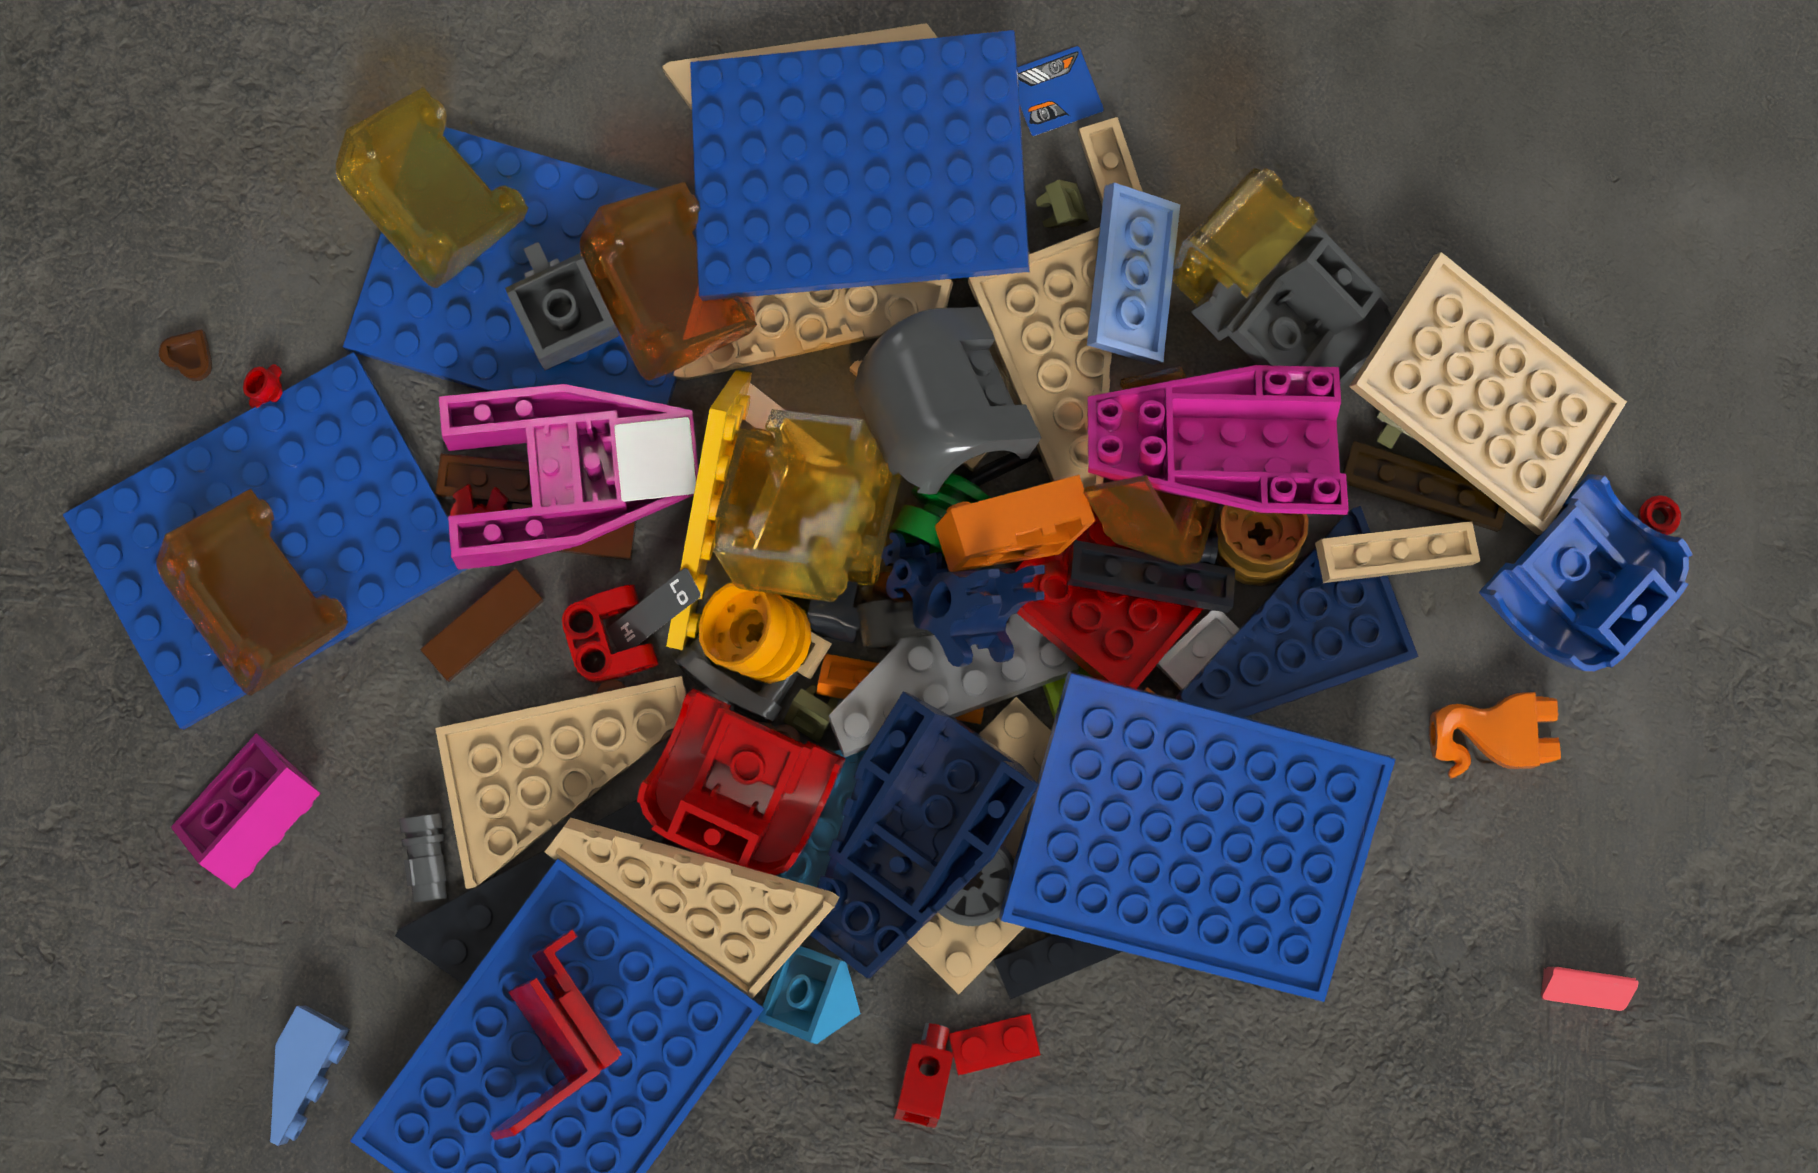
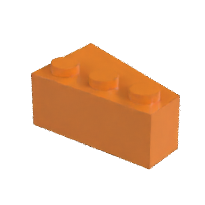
[935,475,1095,572]

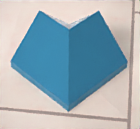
[757,946,861,1044]

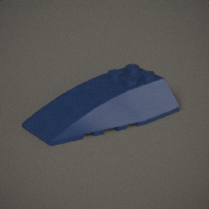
[810,691,1039,978]

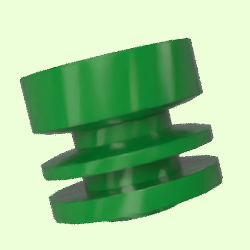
[890,473,991,571]

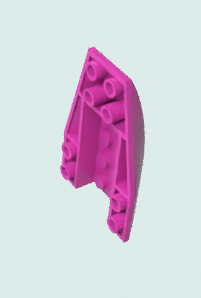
[1087,365,1348,515]

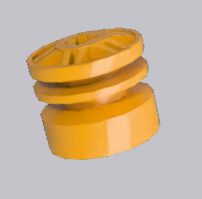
[699,580,811,684]

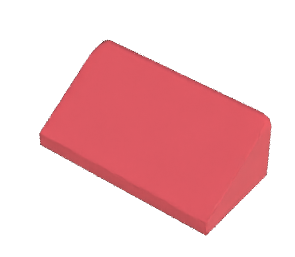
[1541,967,1638,1011]

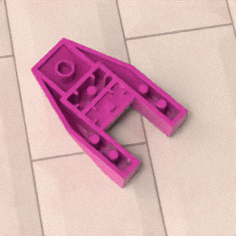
[439,384,699,570]

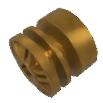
[1215,505,1309,586]

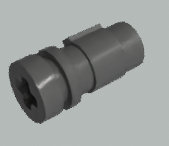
[399,813,447,902]

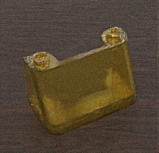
[335,87,529,288]

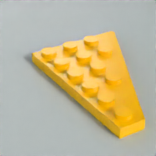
[666,370,752,650]

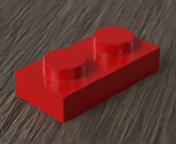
[949,1013,1041,1076]

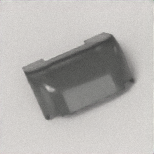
[1191,220,1392,388]
[854,307,1042,495]

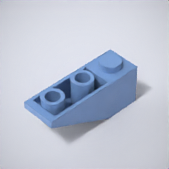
[270,1005,350,1146]

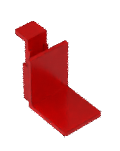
[490,930,622,1140]

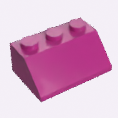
[171,733,321,889]

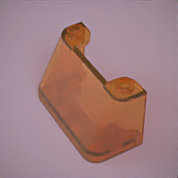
[580,182,757,381]
[156,489,348,696]

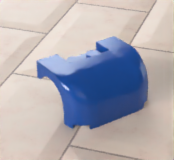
[1479,474,1693,671]

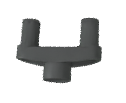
[675,633,798,724]

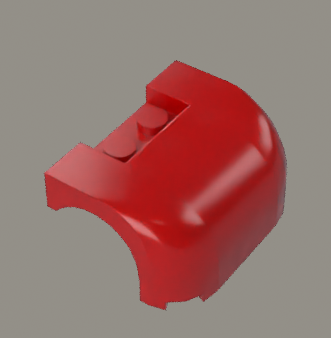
[637,688,846,876]

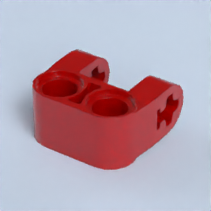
[562,584,659,683]

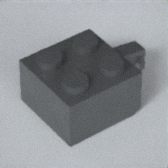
[505,242,620,370]

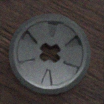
[938,844,1014,926]

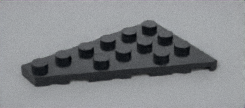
[395,800,666,985]

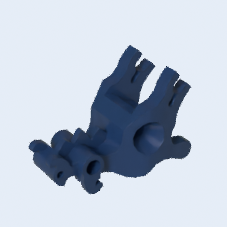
[883,532,1045,667]

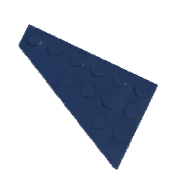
[1176,506,1419,718]

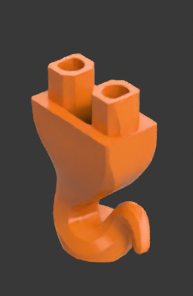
[1429,692,1561,779]

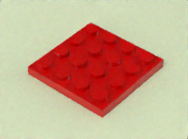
[1015,482,1203,689]

